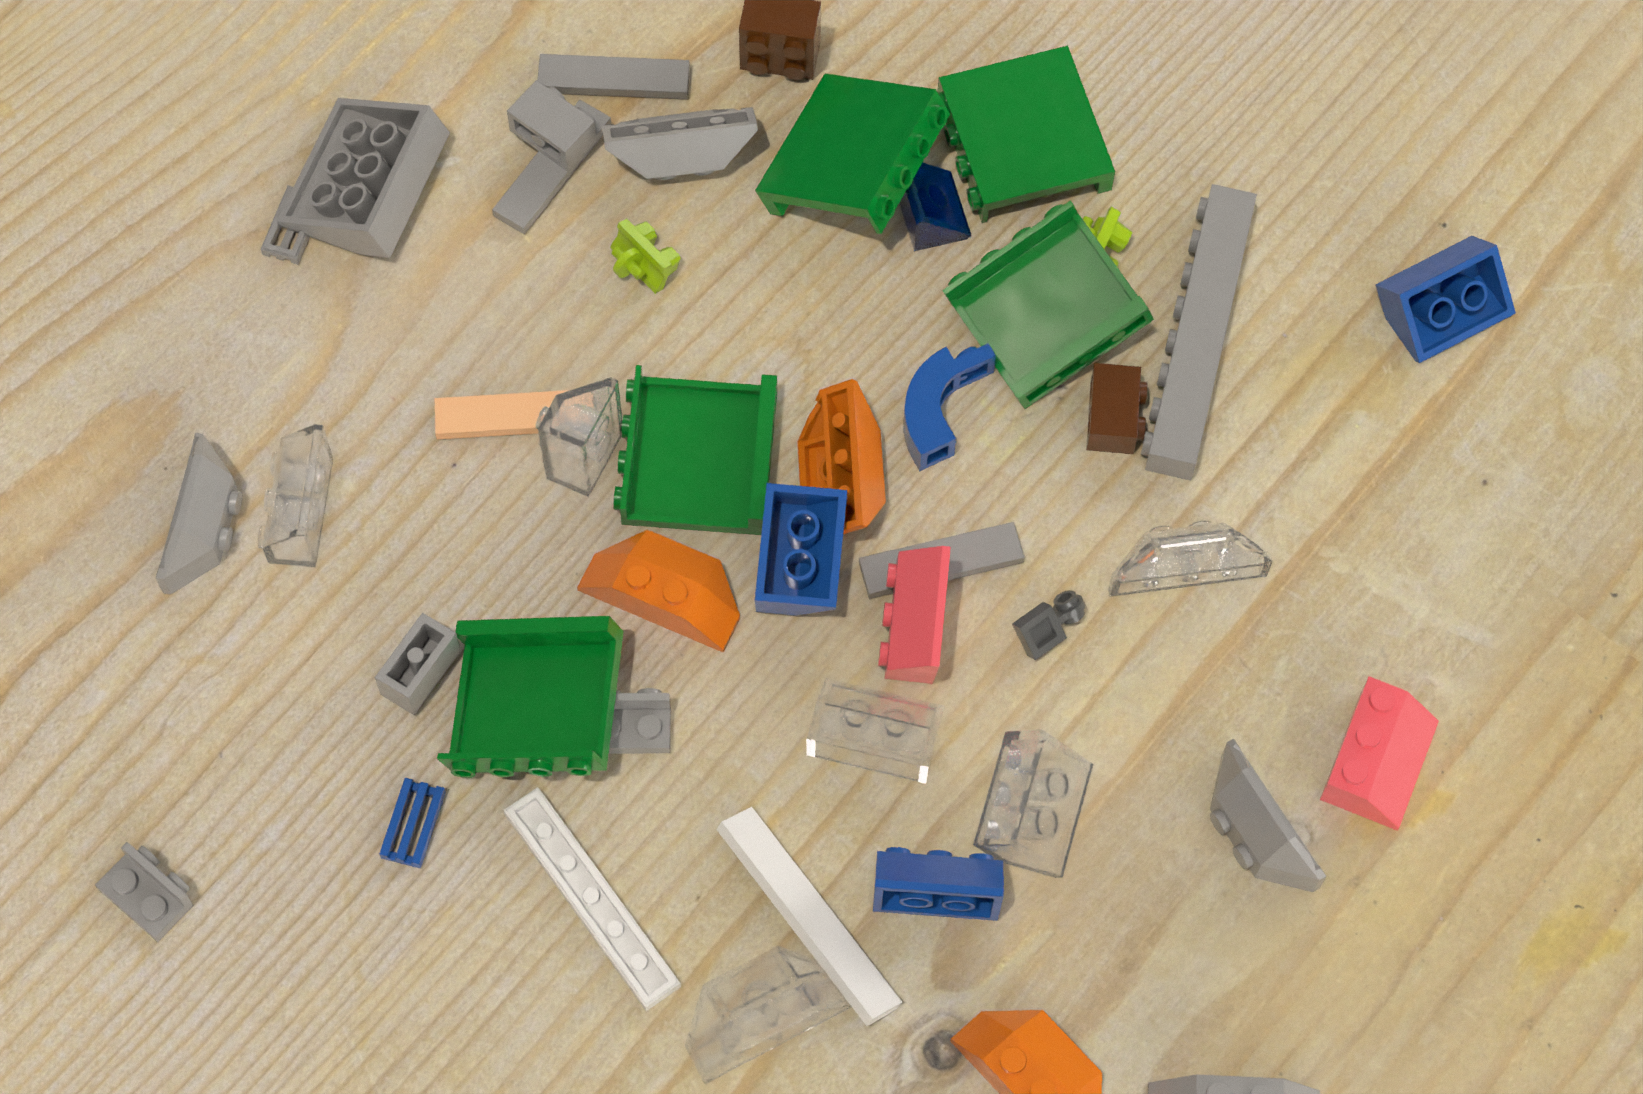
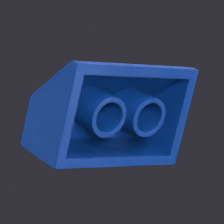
[1376,236,1516,363]
[755,483,847,616]
[873,847,1004,921]

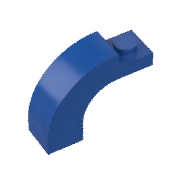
[903,343,996,472]

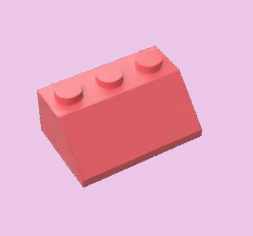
[878,546,951,684]
[1320,676,1439,831]

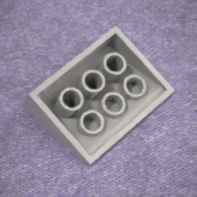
[276,98,450,258]

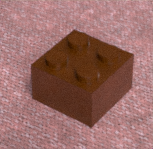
[739,0,821,80]

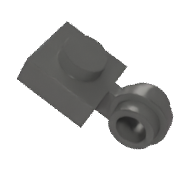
[1012,590,1085,660]

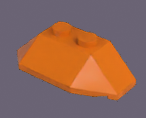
[797,379,886,534]
[577,529,740,652]
[950,1010,1102,1094]

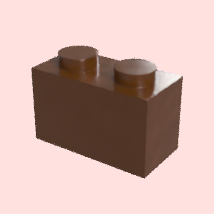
[1086,363,1147,454]

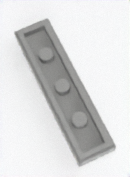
[537,54,690,99]
[492,100,611,235]
[859,522,1024,599]

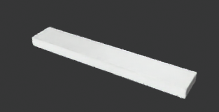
[504,787,681,1011]
[716,807,902,1026]

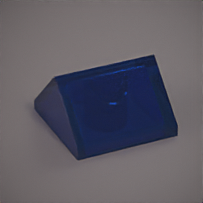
[899,162,972,252]

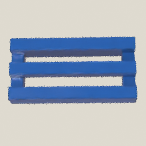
[379,778,446,869]

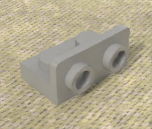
[609,688,671,754]
[95,842,193,942]

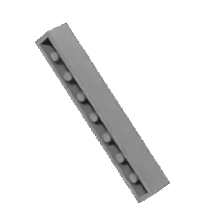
[1141,184,1257,481]

